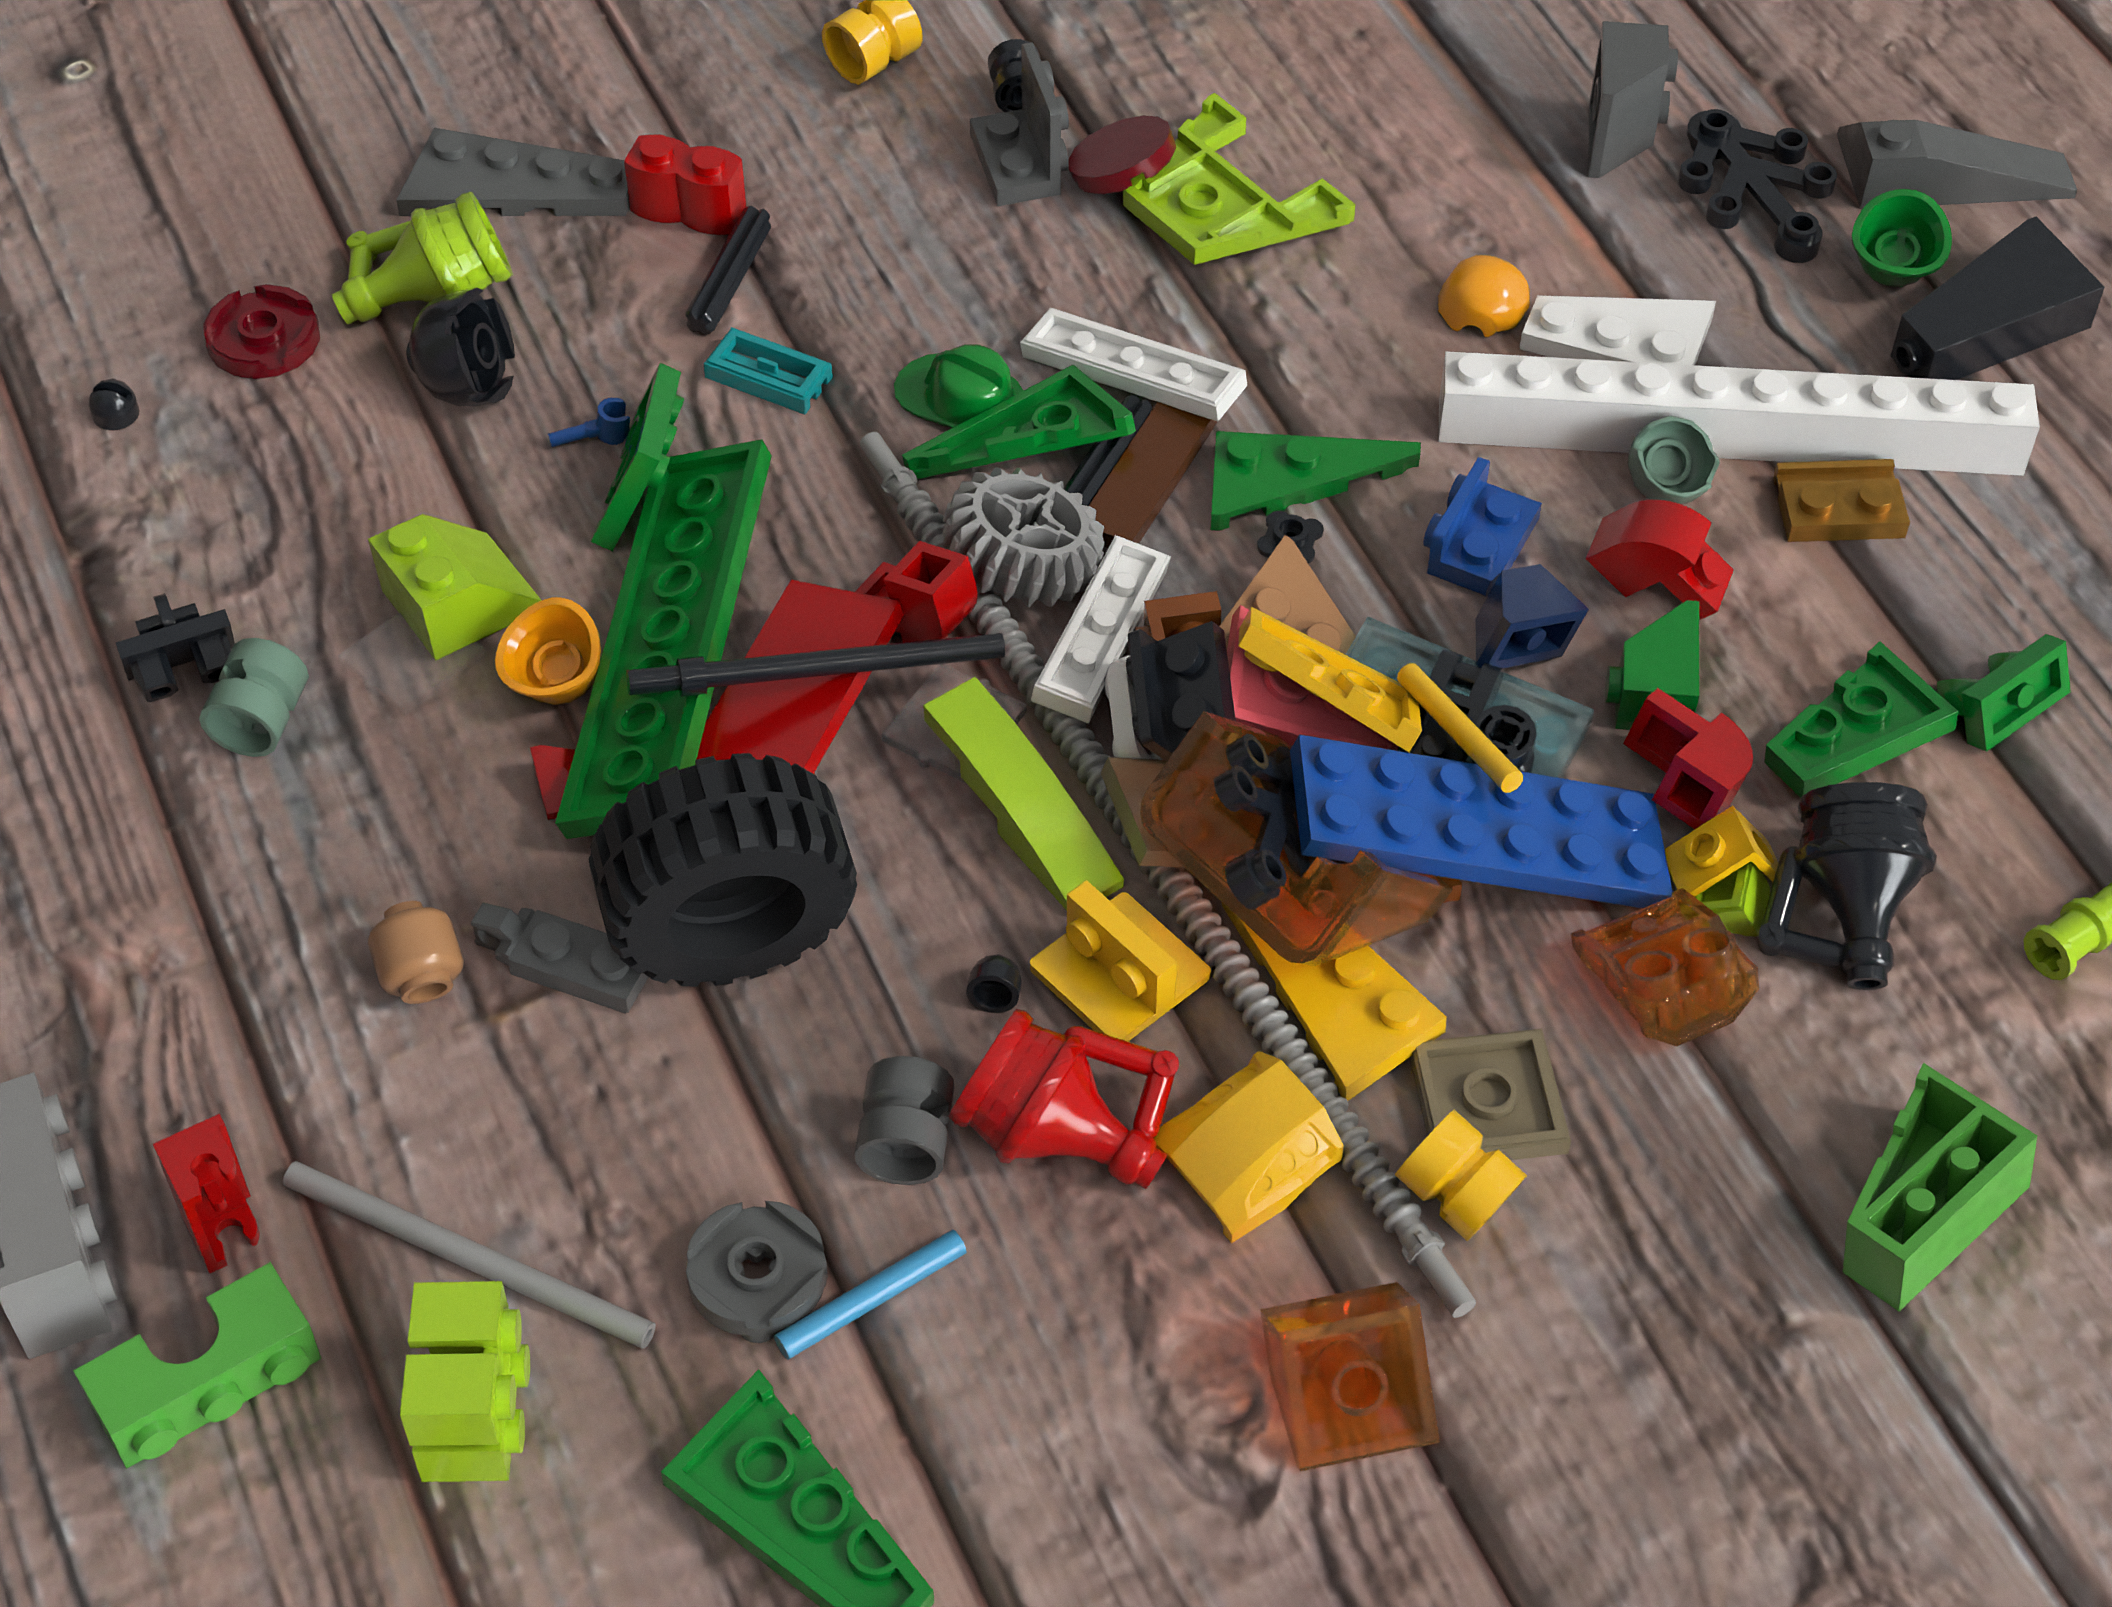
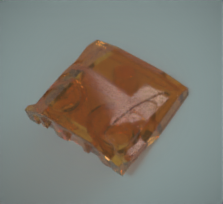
[1571,888,1760,1047]

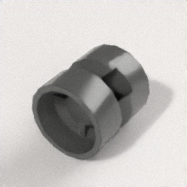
[855,1056,954,1185]

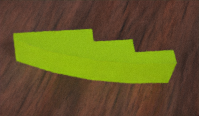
[923,677,1124,911]

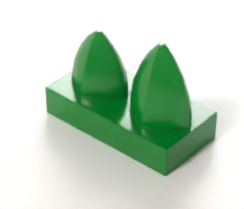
[1936,634,2071,752]

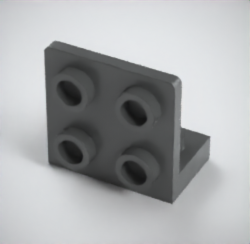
[970,42,1069,206]

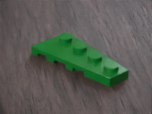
[661,1369,934,1607]

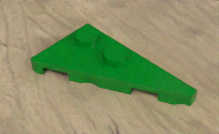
[902,365,1136,479]
[1210,431,1421,531]

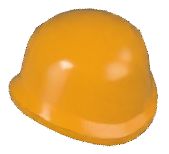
[495,597,601,705]

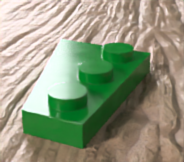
[591,363,684,552]

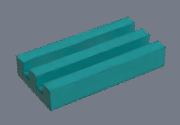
[704,327,833,415]

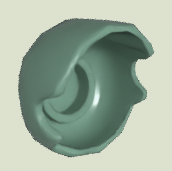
[1627,416,1720,504]

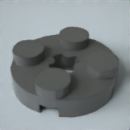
[686,1201,828,1343]

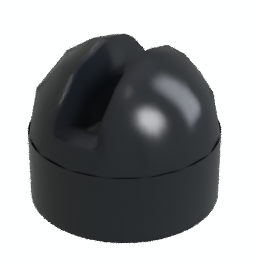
[89,378,140,430]
[966,954,1022,1013]

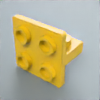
[1030,880,1211,1042]

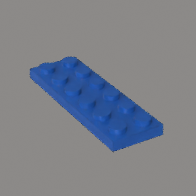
[1290,734,1674,911]

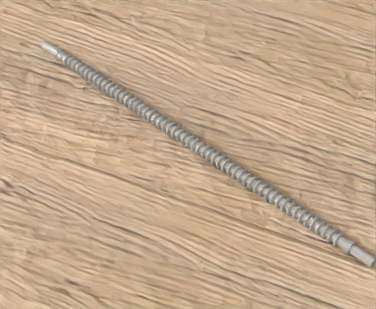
[860,432,1476,1318]

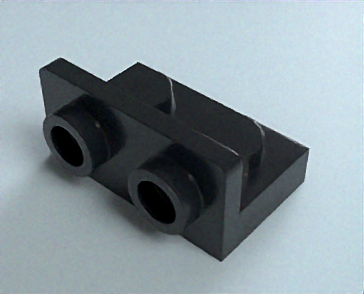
[1126,621,1238,766]

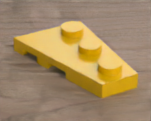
[1238,607,1422,753]

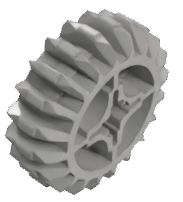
[942,467,1105,607]

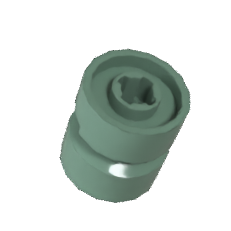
[199,638,309,757]

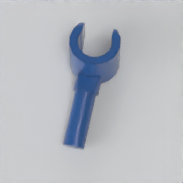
[548,398,630,447]

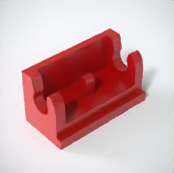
[153,1114,260,1274]

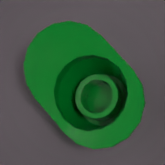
[894,344,1023,429]

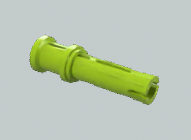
[2023,882,2112,980]

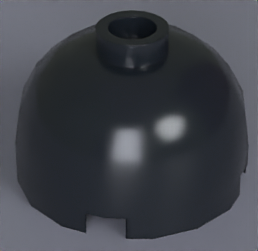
[406,288,515,407]

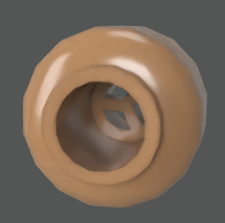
[368,901,464,1004]

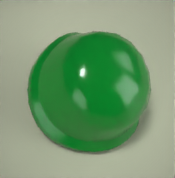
[1851,189,1952,287]

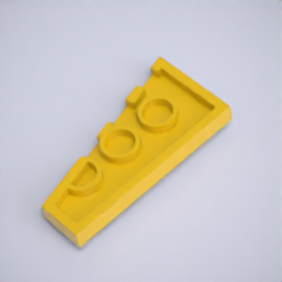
[1222,869,1447,1101]

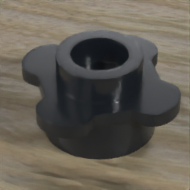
[1257,511,1324,564]

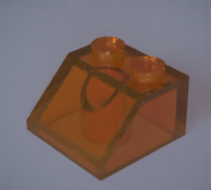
[1260,1282,1440,1472]

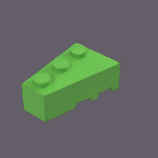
[1843,1063,2038,1312]

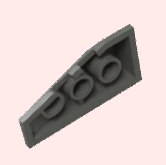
[1837,120,2077,209]

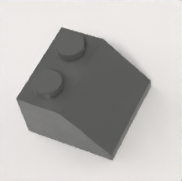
[1588,21,1678,178]

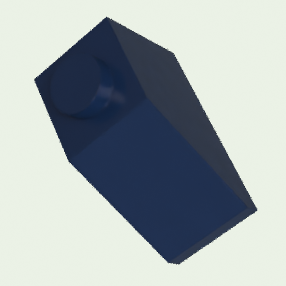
[1475,564,1589,668]

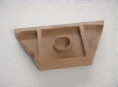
[1219,535,1359,656]

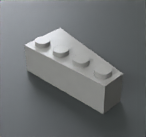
[0,1072,118,1359]

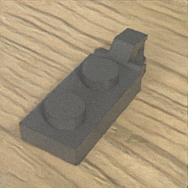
[471,902,649,1014]

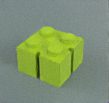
[400,1281,530,1482]

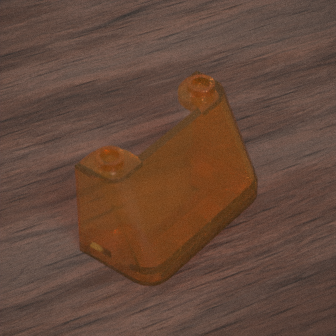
[1140,711,1453,966]

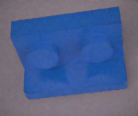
[1423,457,1542,596]

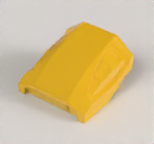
[1154,1051,1344,1244]

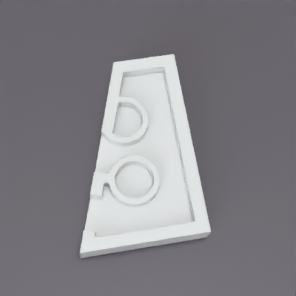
[1520,295,1716,365]

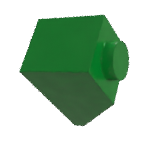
[1605,600,1699,730]

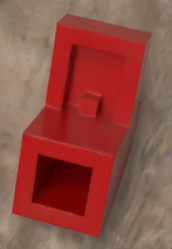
[1585,500,1734,620]
[855,541,978,643]
[1623,688,1753,829]

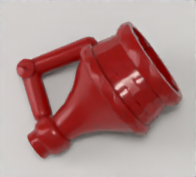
[948,1009,1179,1189]

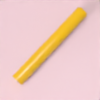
[1397,663,1523,793]

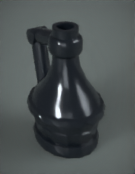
[1758,782,1937,990]

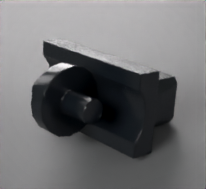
[116,593,235,702]

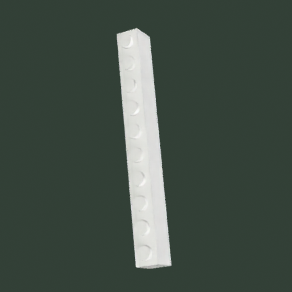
[1439,351,2040,476]

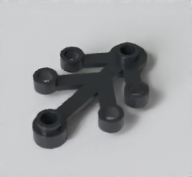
[1678,109,1837,263]
[1214,734,1346,911]

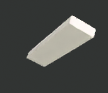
[1020,307,1247,422]
[1031,535,1171,724]

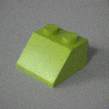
[368,514,541,661]

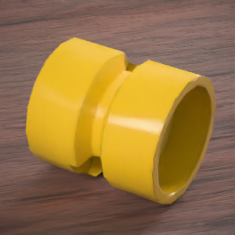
[822,0,923,85]
[1395,1109,1527,1242]

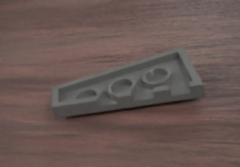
[396,128,630,216]

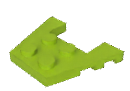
[1123,93,1356,265]

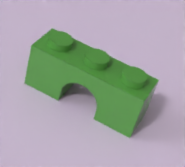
[73,1262,322,1469]

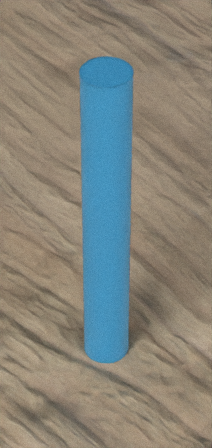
[774,1229,967,1360]

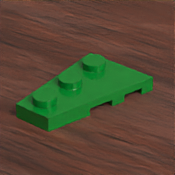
[1764,641,1958,798]

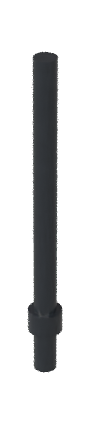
[626,633,1005,697]

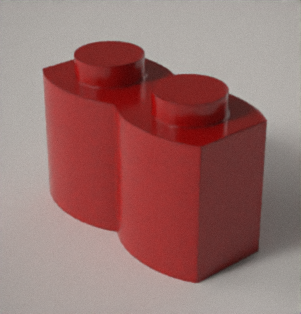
[624,134,746,235]

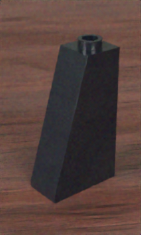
[1890,216,2105,380]

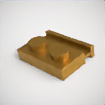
[1773,459,1910,542]

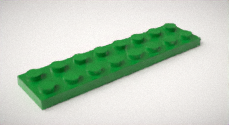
[555,439,772,839]

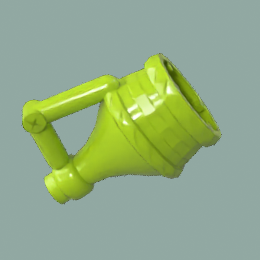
[332,192,513,325]

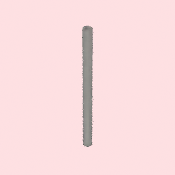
[283,1161,656,1349]

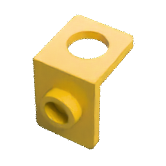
[1665,805,1778,900]

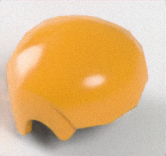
[1438,255,1530,337]

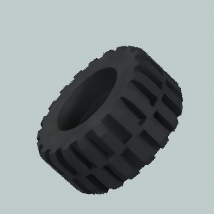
[588,753,857,987]

